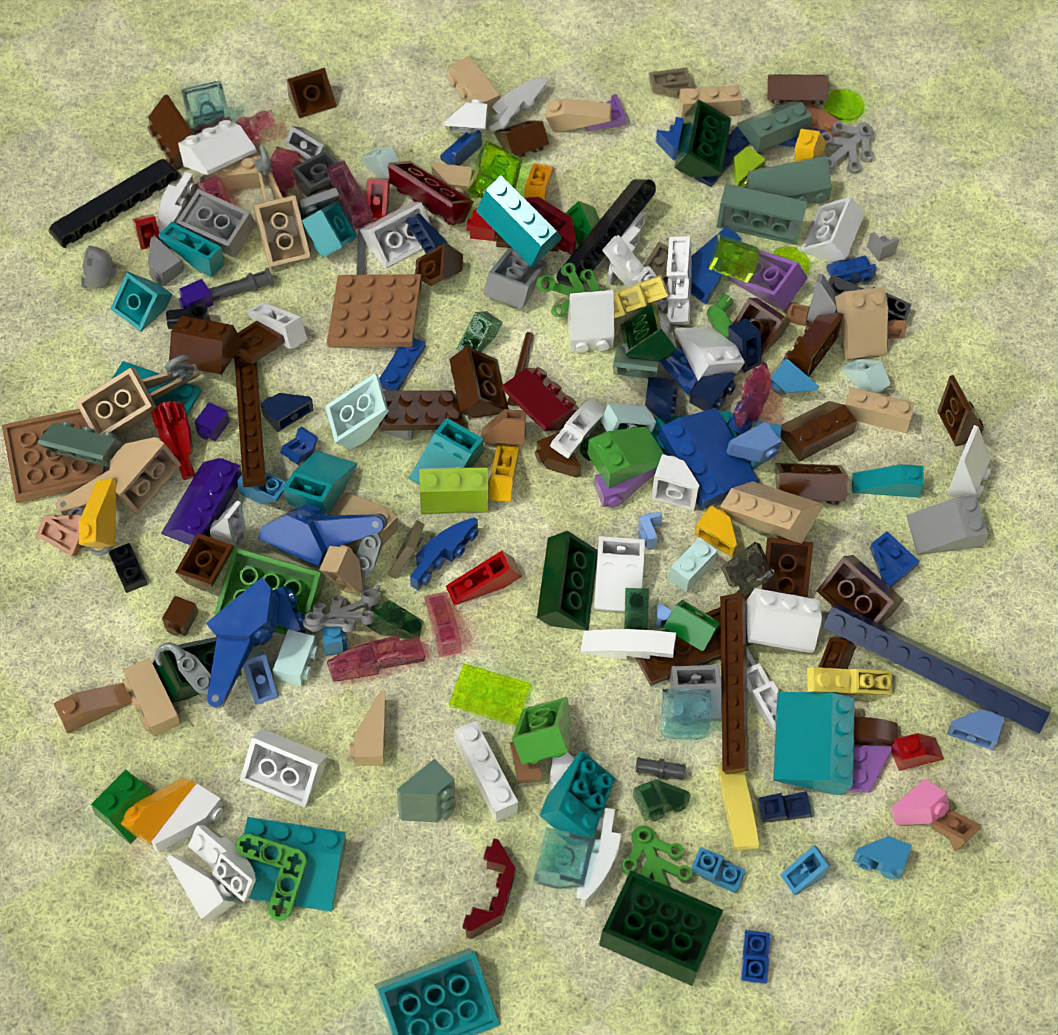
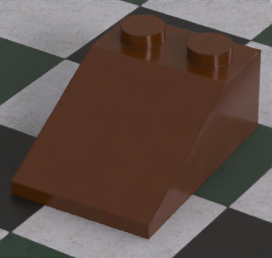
[937,375,983,447]
[762,537,813,598]

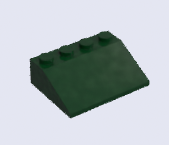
[599,870,723,986]

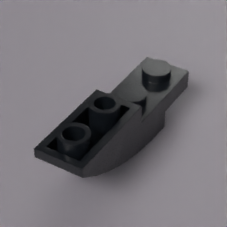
[828,274,912,321]

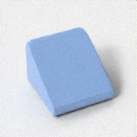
[656,603,672,629]

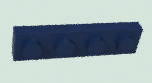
[694,126,750,187]

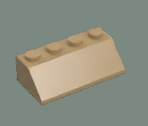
[720,481,824,544]

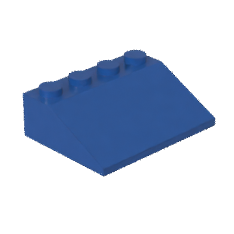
[658,408,759,510]

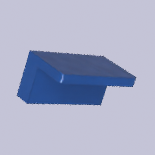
[440,130,482,166]

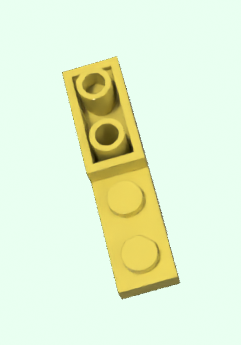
[807,667,892,695]

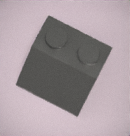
[292,150,347,197]

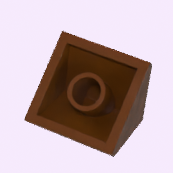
[287,67,337,118]

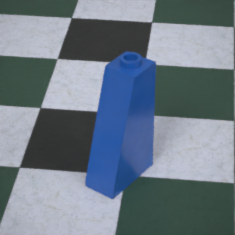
[691,226,742,305]

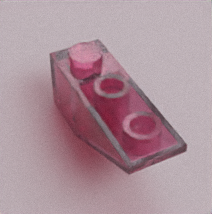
[270,146,302,199]

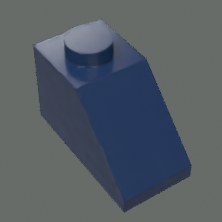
[728,318,762,373]
[261,393,314,432]

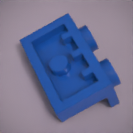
[826,255,877,283]

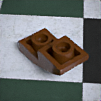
[854,717,898,747]

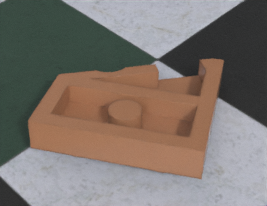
[804,100,840,137]
[36,515,82,556]

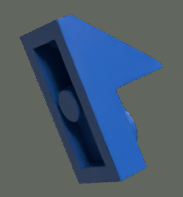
[656,117,684,160]

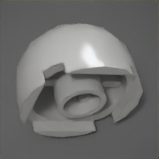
[81,246,116,289]

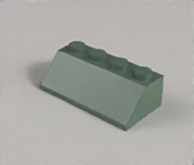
[746,156,832,204]
[716,184,807,245]

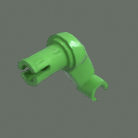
[707,294,733,340]

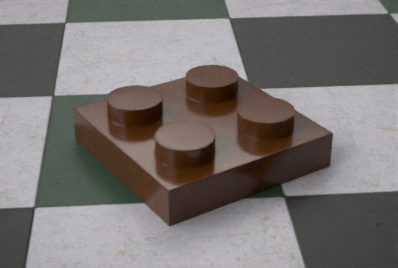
[235,321,285,364]

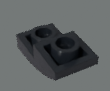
[108,543,148,593]

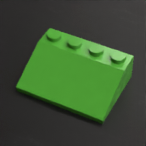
[214,547,326,635]

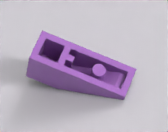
[594,468,657,507]

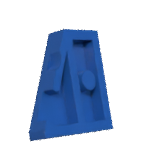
[660,346,697,394]
[870,531,920,588]

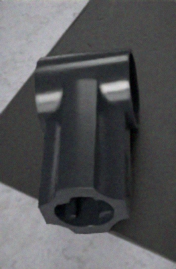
[166,303,211,329]

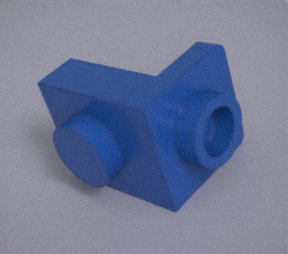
[280,427,318,464]

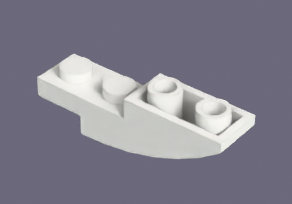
[487,77,548,132]
[158,172,196,248]
[602,235,668,310]
[550,398,606,458]
[576,808,621,908]
[188,825,256,902]

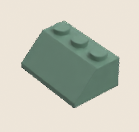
[737,102,812,153]
[38,421,122,467]
[397,759,455,823]

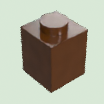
[162,596,198,636]

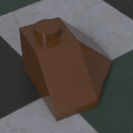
[415,243,463,287]

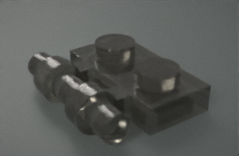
[721,542,775,596]

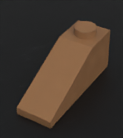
[53,683,132,734]

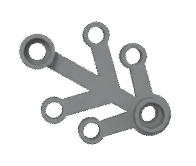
[822,121,874,174]
[303,589,380,632]

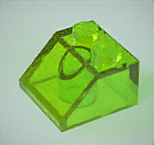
[708,233,760,283]

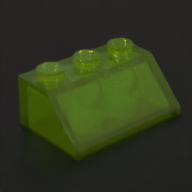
[467,141,523,199]

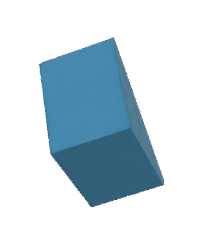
[780,845,830,895]

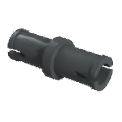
[635,757,686,780]

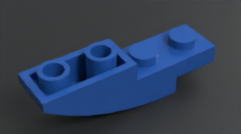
[410,517,479,590]

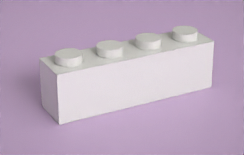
[454,721,518,822]

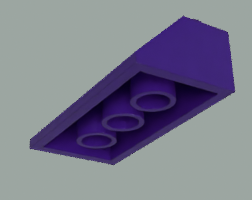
[161,458,242,545]

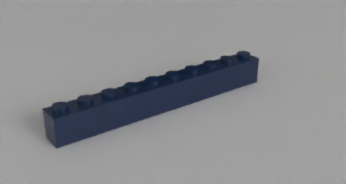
[823,602,1052,734]

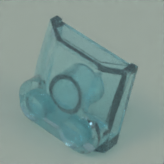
[661,689,711,740]

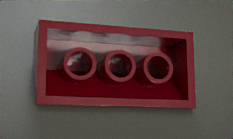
[388,161,474,225]

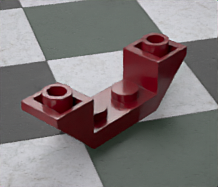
[524,197,576,255]
[462,838,516,939]

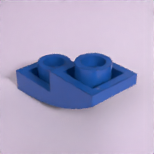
[741,930,770,984]

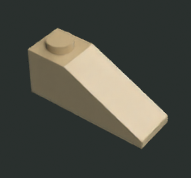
[546,98,612,132]
[350,691,386,766]

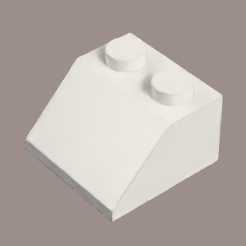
[444,100,489,134]
[651,454,699,511]

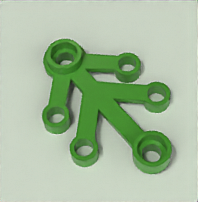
[537,263,601,317]
[622,826,692,886]

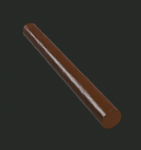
[507,332,534,406]

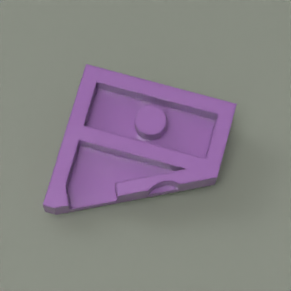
[586,94,626,131]
[846,745,891,793]

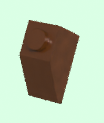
[535,432,581,478]

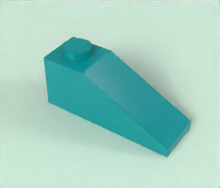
[159,222,225,277]
[852,464,924,498]

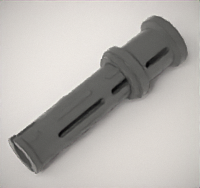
[208,267,274,301]

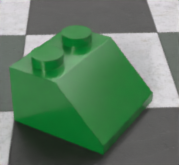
[91,769,152,844]

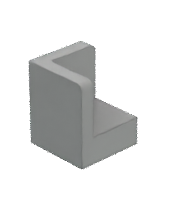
[867,232,899,261]

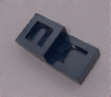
[758,791,813,822]

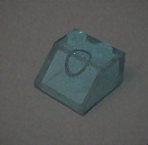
[181,80,230,133]
[533,827,595,889]

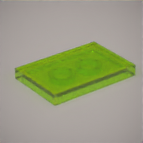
[449,663,531,726]

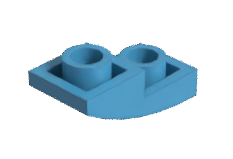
[691,847,746,894]

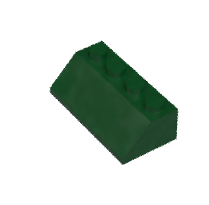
[674,99,731,177]
[620,301,677,361]
[537,530,598,631]

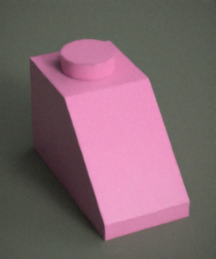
[891,779,949,826]

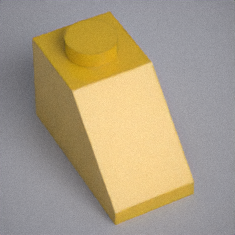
[795,129,827,162]
[694,505,737,558]

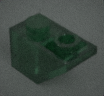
[456,311,503,352]
[624,588,649,630]
[367,600,423,641]
[632,779,691,822]

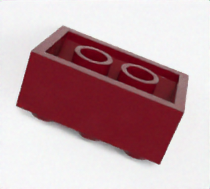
[501,367,579,431]

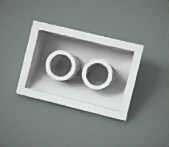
[178,120,257,175]
[800,197,865,262]
[360,202,431,268]
[746,588,822,653]
[240,729,329,807]

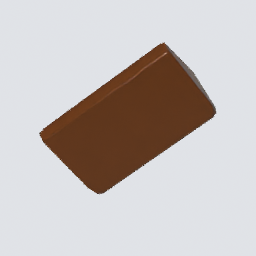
[819,637,856,669]

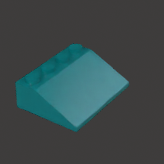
[773,691,855,795]
[233,817,347,912]
[374,948,500,1035]

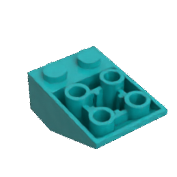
[409,418,484,485]
[283,451,357,515]
[539,750,616,843]

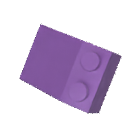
[728,247,808,310]

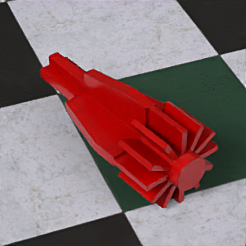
[151,401,195,480]

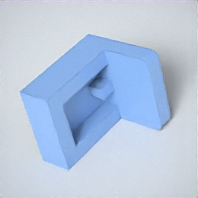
[638,512,662,550]

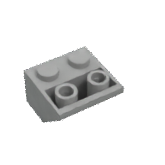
[670,665,721,722]

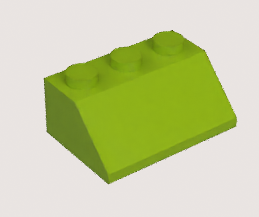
[419,467,488,514]

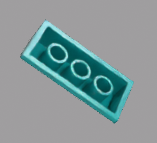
[476,176,562,268]

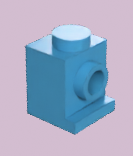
[322,627,348,656]

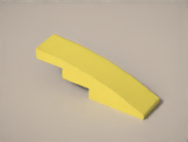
[613,275,668,318]
[718,765,759,851]

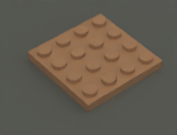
[327,274,422,347]
[2,409,104,503]

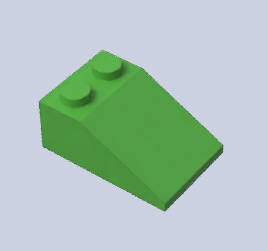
[588,427,664,488]
[512,697,571,764]

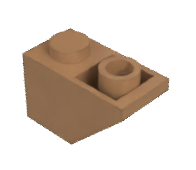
[481,409,526,445]

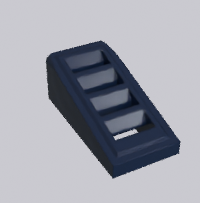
[405,213,447,253]

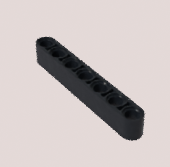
[49,159,179,248]
[556,179,656,288]

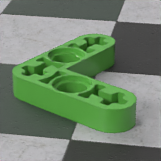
[236,833,308,921]

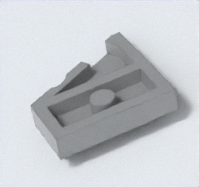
[298,188,339,220]

